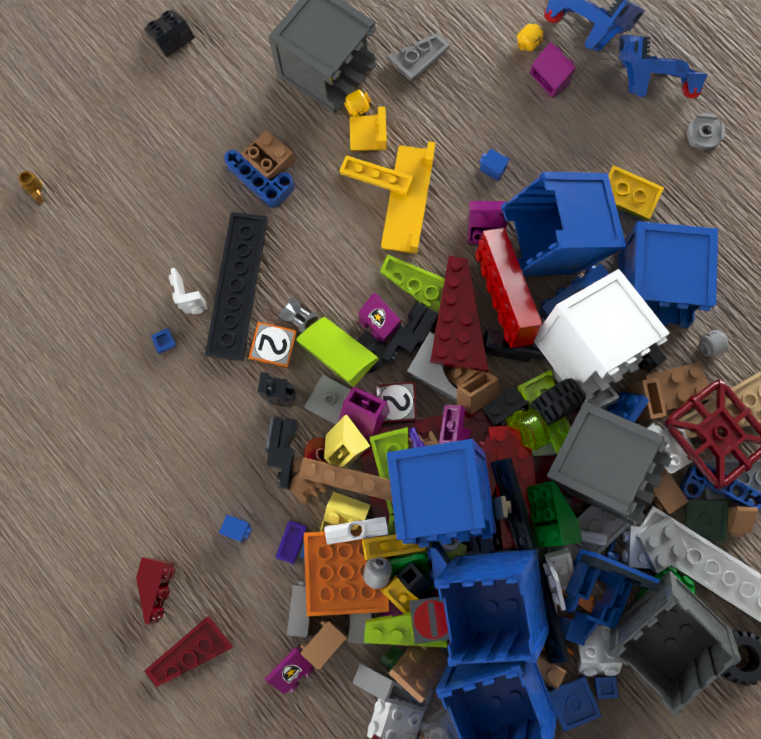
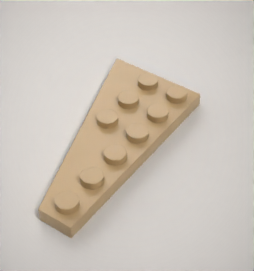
[677,371,761,438]

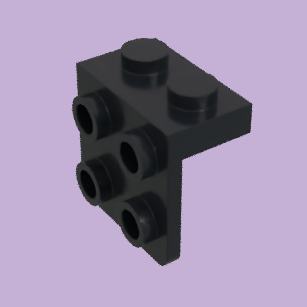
[144,10,195,58]

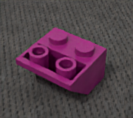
[530,42,576,98]
[468,201,507,244]
[338,386,390,443]

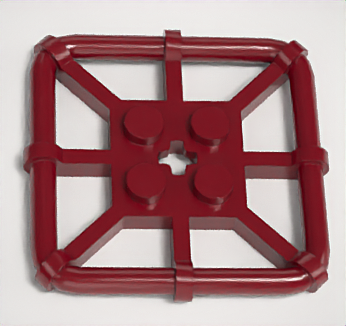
[665,379,761,490]

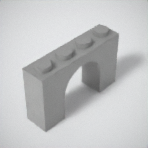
[287,581,372,645]

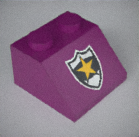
[358,292,401,344]
[265,644,314,695]

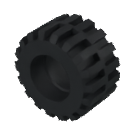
[530,378,586,426]
[721,630,761,686]

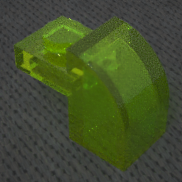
[506,409,551,451]

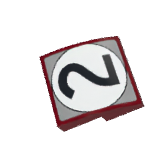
[376,382,417,424]

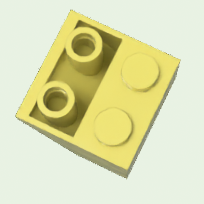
[324,415,370,468]
[320,492,371,532]

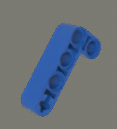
[224,150,295,208]
[679,463,761,510]

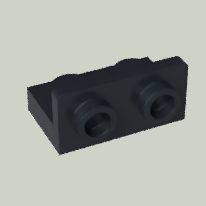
[481,386,529,427]

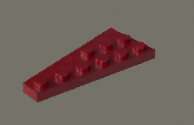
[430,256,489,372]

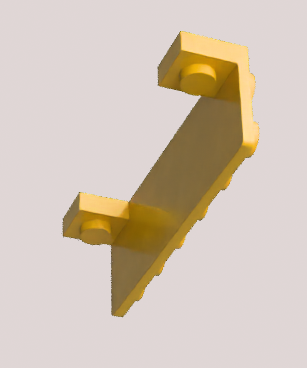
[381,141,435,254]

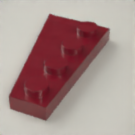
[144,616,234,687]

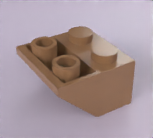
[241,130,295,179]

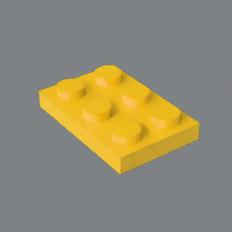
[608,165,664,221]

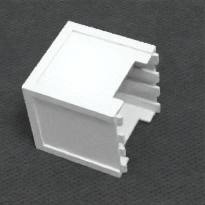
[534,269,669,402]

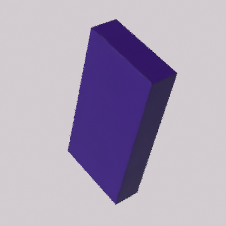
[275,520,308,565]

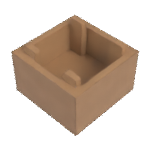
[300,619,348,671]

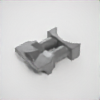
[278,297,319,334]

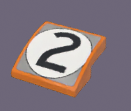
[248,322,297,368]

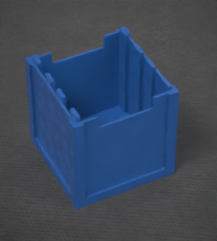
[501,172,626,277]
[618,221,718,328]
[387,439,497,548]
[434,549,550,667]
[436,661,557,739]

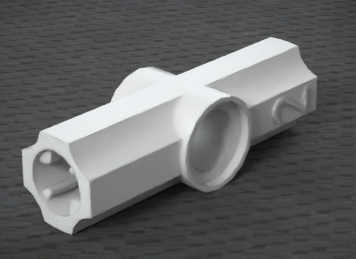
[324,517,388,545]

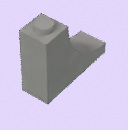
[407,332,457,403]
[353,664,433,712]

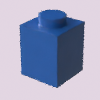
[479,148,509,181]
[219,514,252,542]

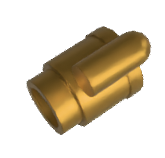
[18,171,44,204]

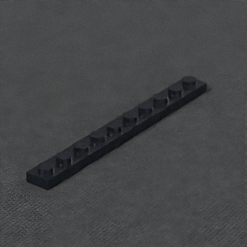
[491,457,570,663]

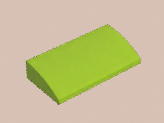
[296,317,379,388]

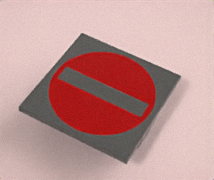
[409,597,450,644]

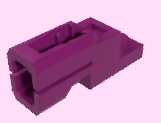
[439,405,471,444]

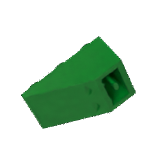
[527,481,582,548]

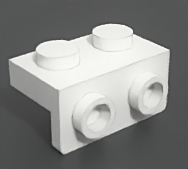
[622,526,651,569]

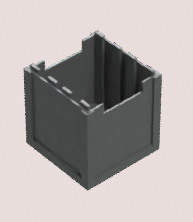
[268,0,377,114]
[547,401,673,526]
[609,570,741,717]

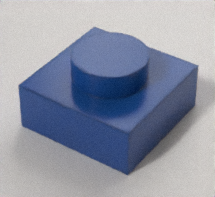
[151,328,177,354]
[594,676,619,700]

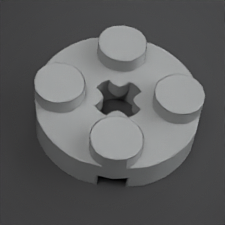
[687,113,725,150]

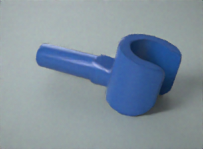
[605,540,619,561]

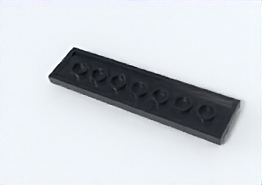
[205,212,268,361]

